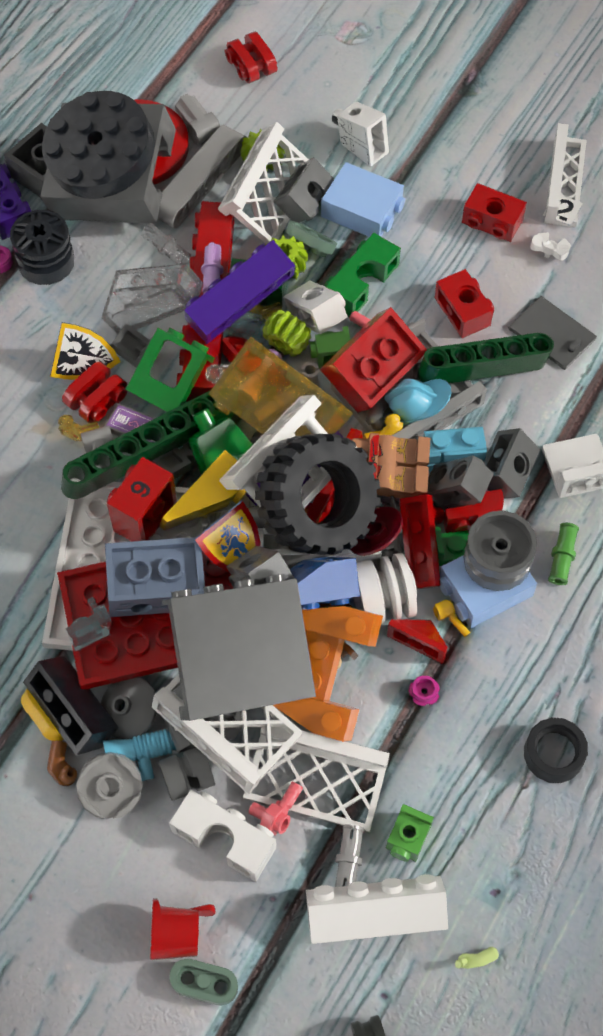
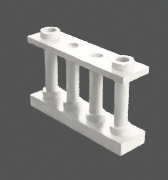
[219,395,357,535]

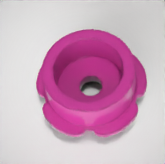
[409,676,440,706]

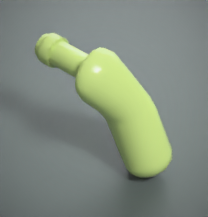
[455,947,499,969]

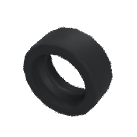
[524,717,588,783]

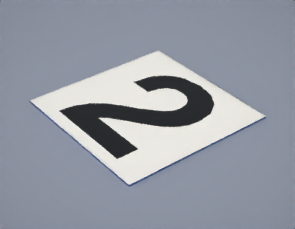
[543,195,583,225]

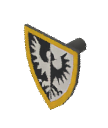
[50,322,121,380]

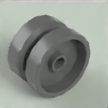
[463,510,537,591]

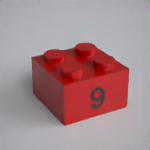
[107,457,177,542]

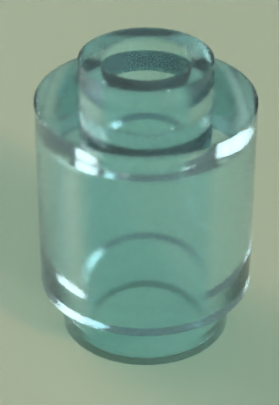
[227,311,266,342]

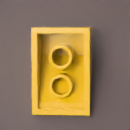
[160,450,247,531]

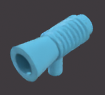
[103,729,176,781]

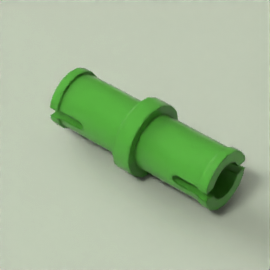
[548,522,579,585]

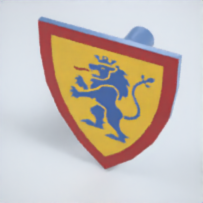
[194,501,261,572]

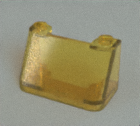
[209,337,353,436]

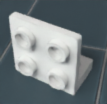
[542,434,603,498]

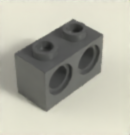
[427,455,494,510]

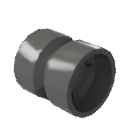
[158,747,215,801]

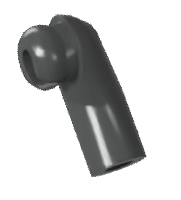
[366,396,389,431]

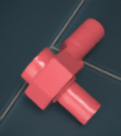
[249,781,303,836]

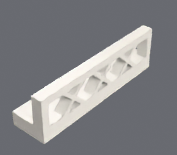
[544,123,587,228]

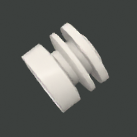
[353,553,417,624]

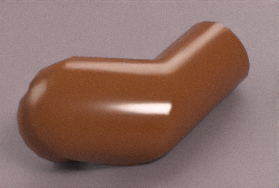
[47,740,78,786]

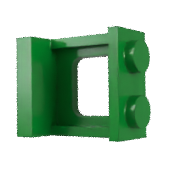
[126,327,215,412]

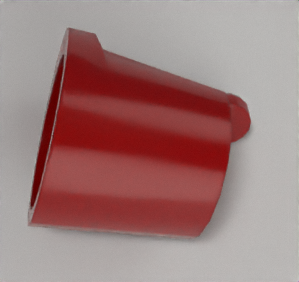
[150,898,216,960]

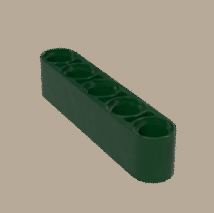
[417,333,554,383]

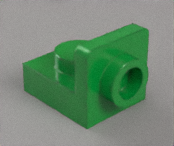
[435,527,469,566]

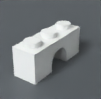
[169,790,277,882]

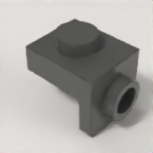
[110,323,153,367]

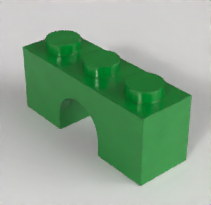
[325,233,401,317]

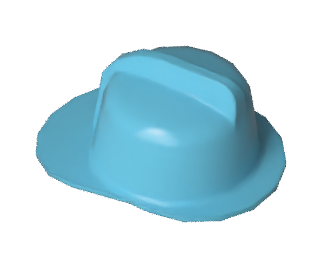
[384,378,452,426]

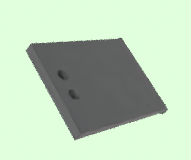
[508,296,597,370]

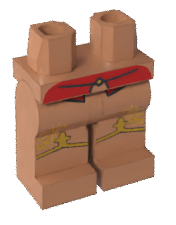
[352,433,431,499]

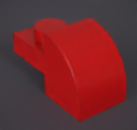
[443,489,504,533]

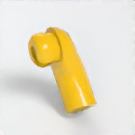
[363,414,403,439]

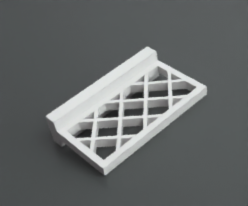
[218,122,309,244]
[152,674,303,794]
[243,727,390,833]

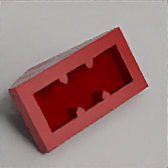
[387,619,448,664]

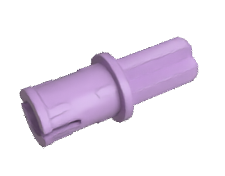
[201,242,223,294]

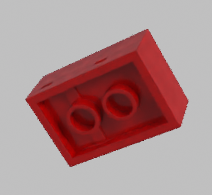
[320,307,427,413]

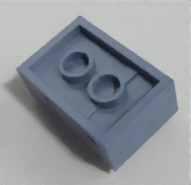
[105,537,205,617]

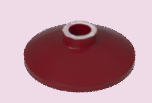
[349,507,403,556]

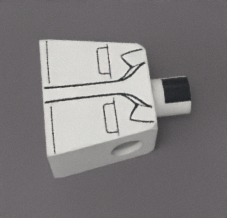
[332,102,389,167]

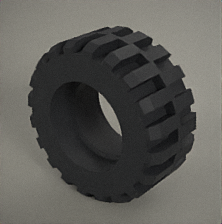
[255,433,381,555]

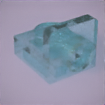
[65,597,111,651]

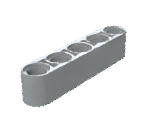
[158,125,247,229]

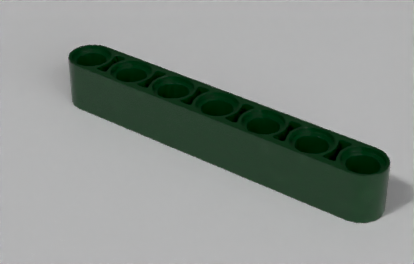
[61,385,238,499]

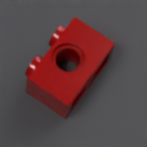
[462,183,527,242]
[434,269,494,338]

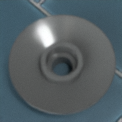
[101,677,157,739]

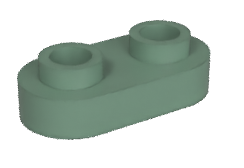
[285,221,337,257]
[169,959,238,1006]

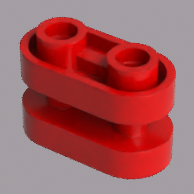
[224,31,278,84]
[62,362,128,423]

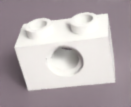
[283,280,348,334]

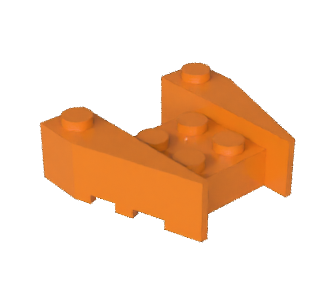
[273,606,383,742]

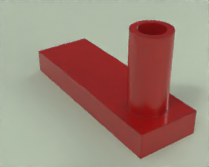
[400,494,445,589]

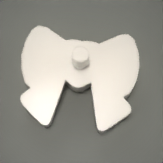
[530,232,571,261]

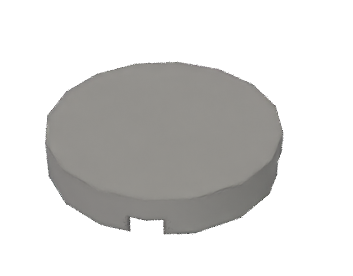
[76,752,143,819]

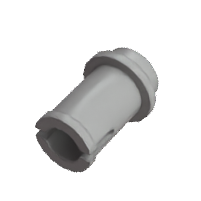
[298,362,320,395]

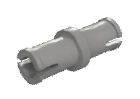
[335,824,364,887]

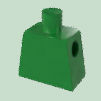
[189,408,253,475]

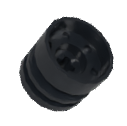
[10,210,74,285]

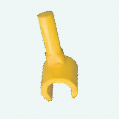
[433,600,470,637]

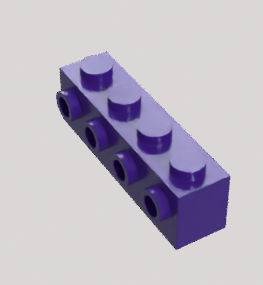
[0,159,31,240]
[184,240,295,344]

